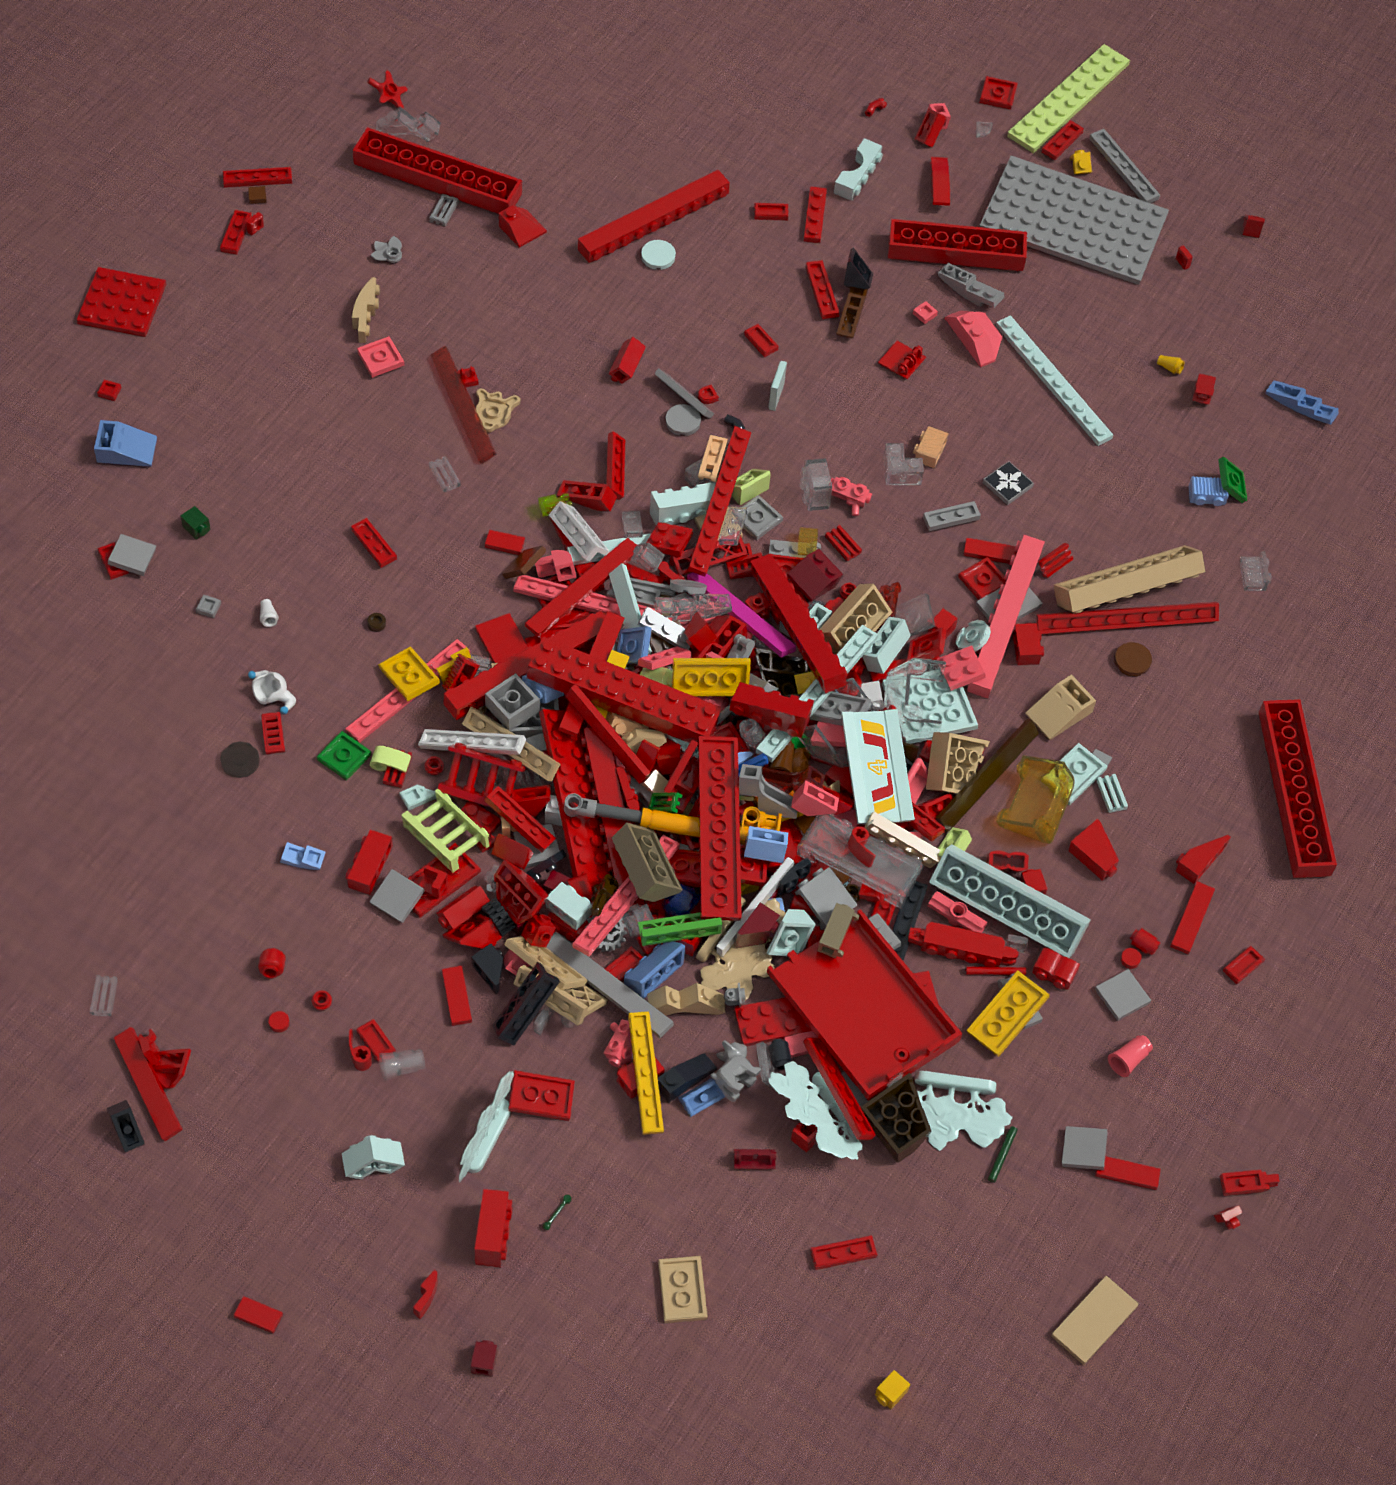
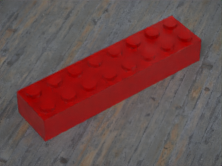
[888,219,1027,271]

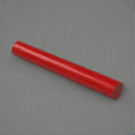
[966,966,1026,975]

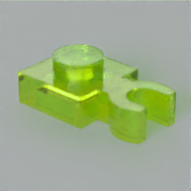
[538,493,572,516]

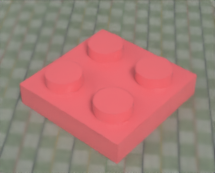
[357,336,405,378]
[937,645,986,691]

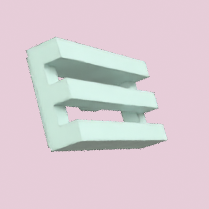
[1096,774,1128,813]

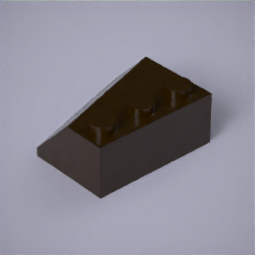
[861,1073,932,1163]

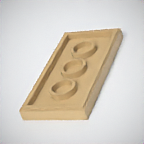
[504,936,587,990]
[1051,1276,1139,1365]

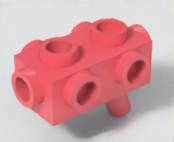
[828,477,872,516]
[604,1019,632,1067]

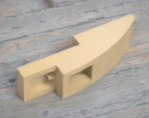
[352,277,380,343]

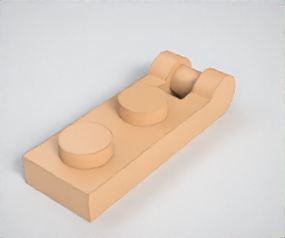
[698,435,728,482]

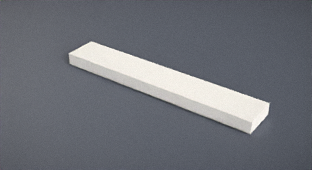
[418,729,526,755]
[717,857,794,957]

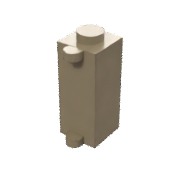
[817,903,859,958]

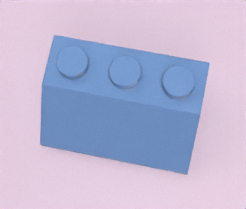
[624,941,685,999]

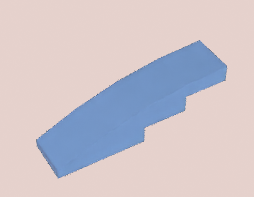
[1266,380,1339,425]

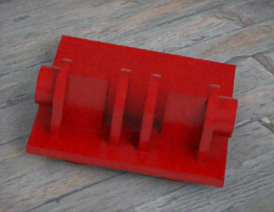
[878,341,926,380]

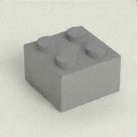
[485,674,540,731]

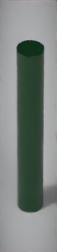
[988,1126,1018,1183]

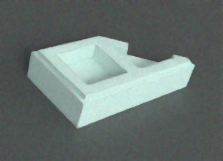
[400,785,436,811]

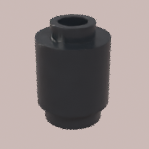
[768,1039,792,1071]

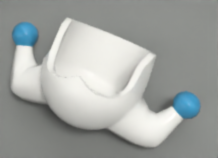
[248,670,296,715]

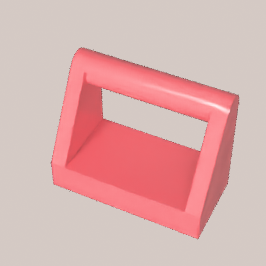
[907,758,928,805]

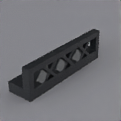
[492,962,560,1046]

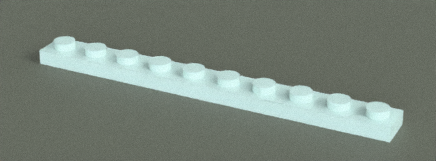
[996,315,1113,446]
[756,625,878,763]

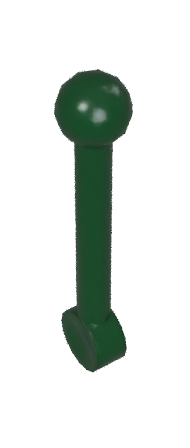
[542,1195,572,1230]

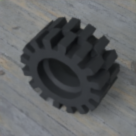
[481,898,515,937]

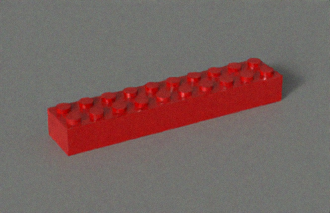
[353,127,522,214]
[526,636,722,743]
[1258,699,1337,878]

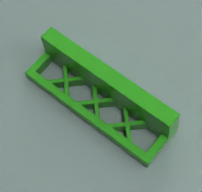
[638,912,722,946]

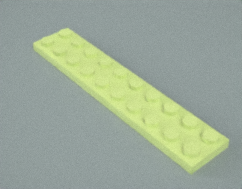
[1007,44,1130,153]

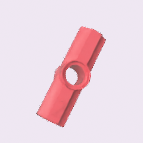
[928,891,987,933]

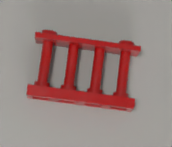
[438,742,527,807]

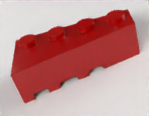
[729,682,815,738]

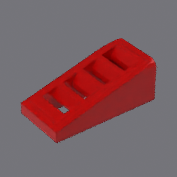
[726,552,762,579]
[261,712,285,754]

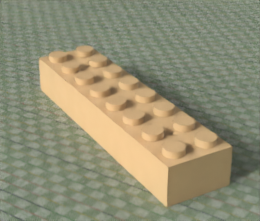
[1054,545,1205,613]

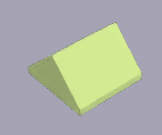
[732,469,771,505]

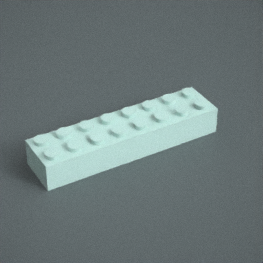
[929,844,1091,958]

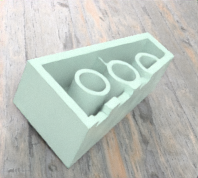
[650,482,716,525]

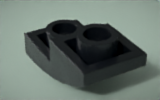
[778,857,812,895]

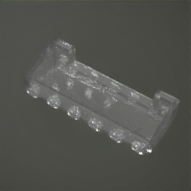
[797,814,924,909]

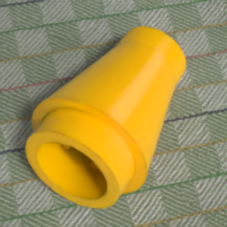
[1157,355,1185,374]

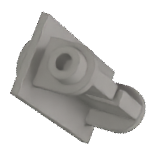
[724,983,745,1008]

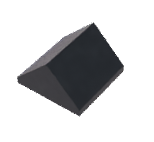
[844,247,873,290]

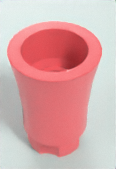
[1108,1035,1153,1077]

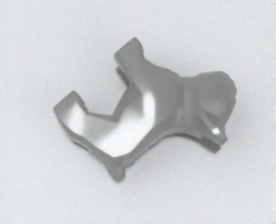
[711,1040,761,1102]

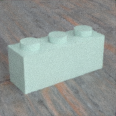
[862,617,911,674]

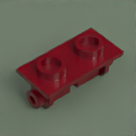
[734,1149,776,1170]

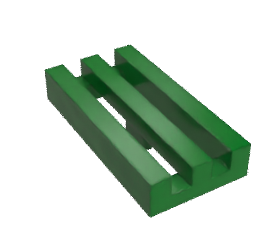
[648,792,682,813]

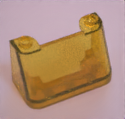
[996,755,1075,844]

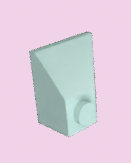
[766,909,816,956]

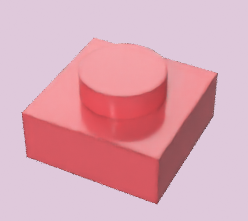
[913,301,938,324]

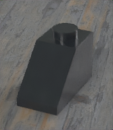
[471,944,504,994]
[107,1100,145,1152]

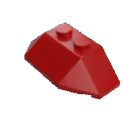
[494,859,549,925]

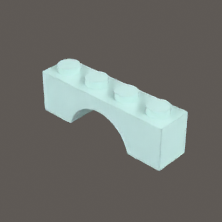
[834,138,883,201]

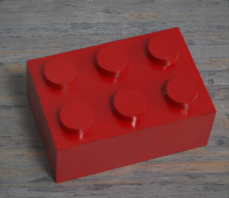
[475,1189,513,1268]

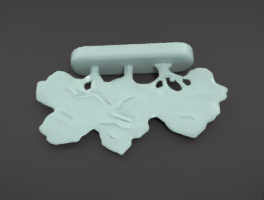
[769,1061,862,1160]
[459,1071,514,1182]
[914,1071,1012,1151]

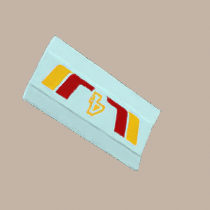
[841,709,915,824]

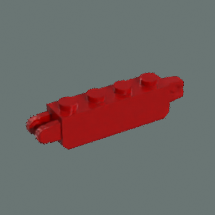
[908,922,1019,967]

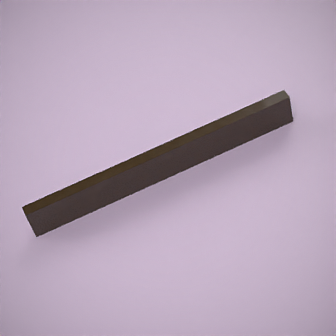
[936,719,1039,833]

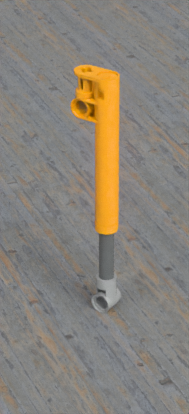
[564,794,782,845]

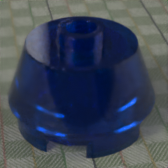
[662,883,700,917]

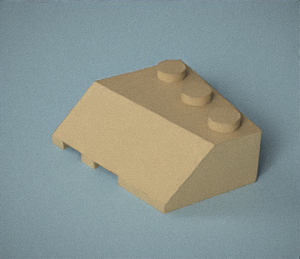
[926,732,990,794]

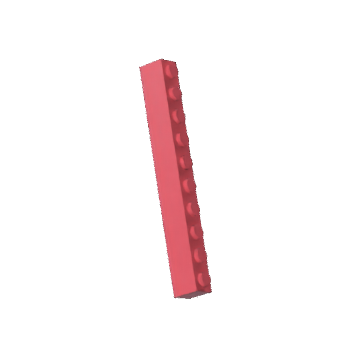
[967,535,1045,699]

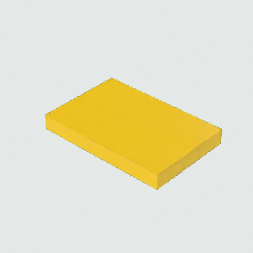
[378,646,440,701]

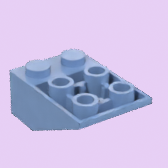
[94,420,157,467]

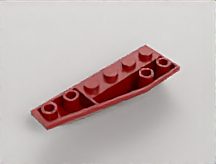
[691,615,747,658]

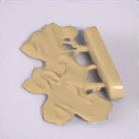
[696,897,786,1000]

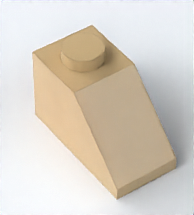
[622,728,667,755]

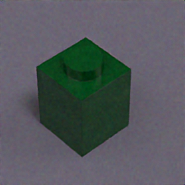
[180,506,211,540]

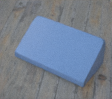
[678,1078,726,1117]

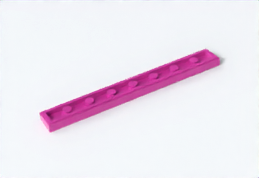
[687,573,796,657]

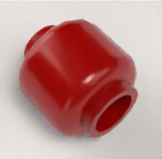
[258,948,286,979]

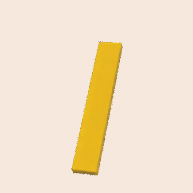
[628,1011,664,1135]

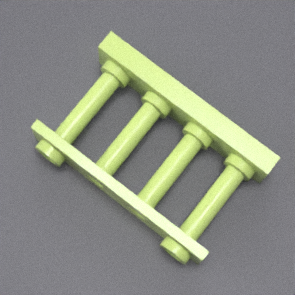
[401,789,489,873]

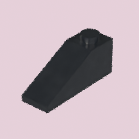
[657,1053,717,1103]

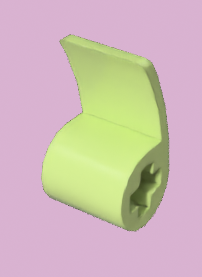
[370,746,411,773]

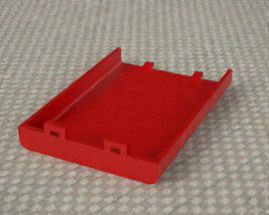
[767,909,962,1101]

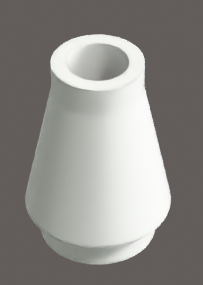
[260,599,279,627]

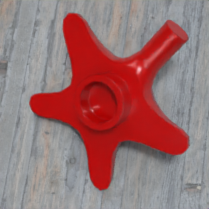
[367,70,408,110]

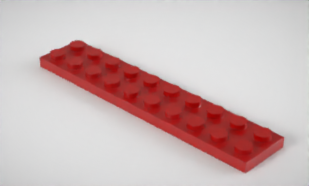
[539,709,610,888]
[698,736,742,921]
[734,971,938,1046]

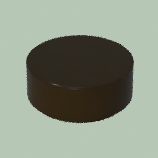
[367,613,386,632]

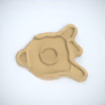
[475,388,520,432]

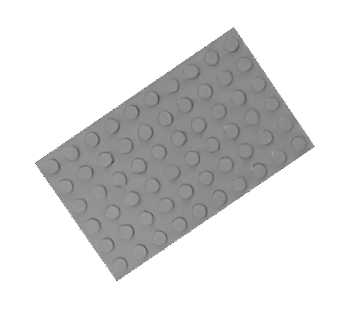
[979,156,1169,285]

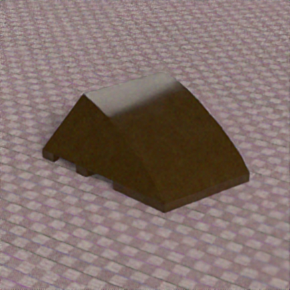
[754,648,811,698]

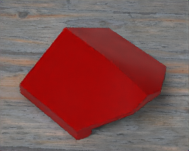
[152,1048,191,1089]

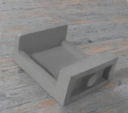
[795,867,857,930]

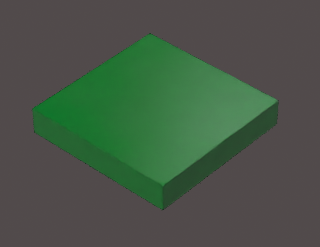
[1218,456,1247,503]
[317,731,372,781]

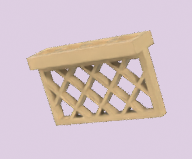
[514,965,608,1025]

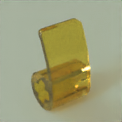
[798,527,818,556]

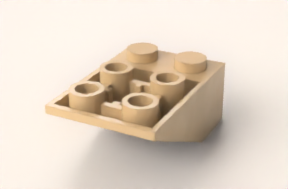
[1025,674,1096,740]

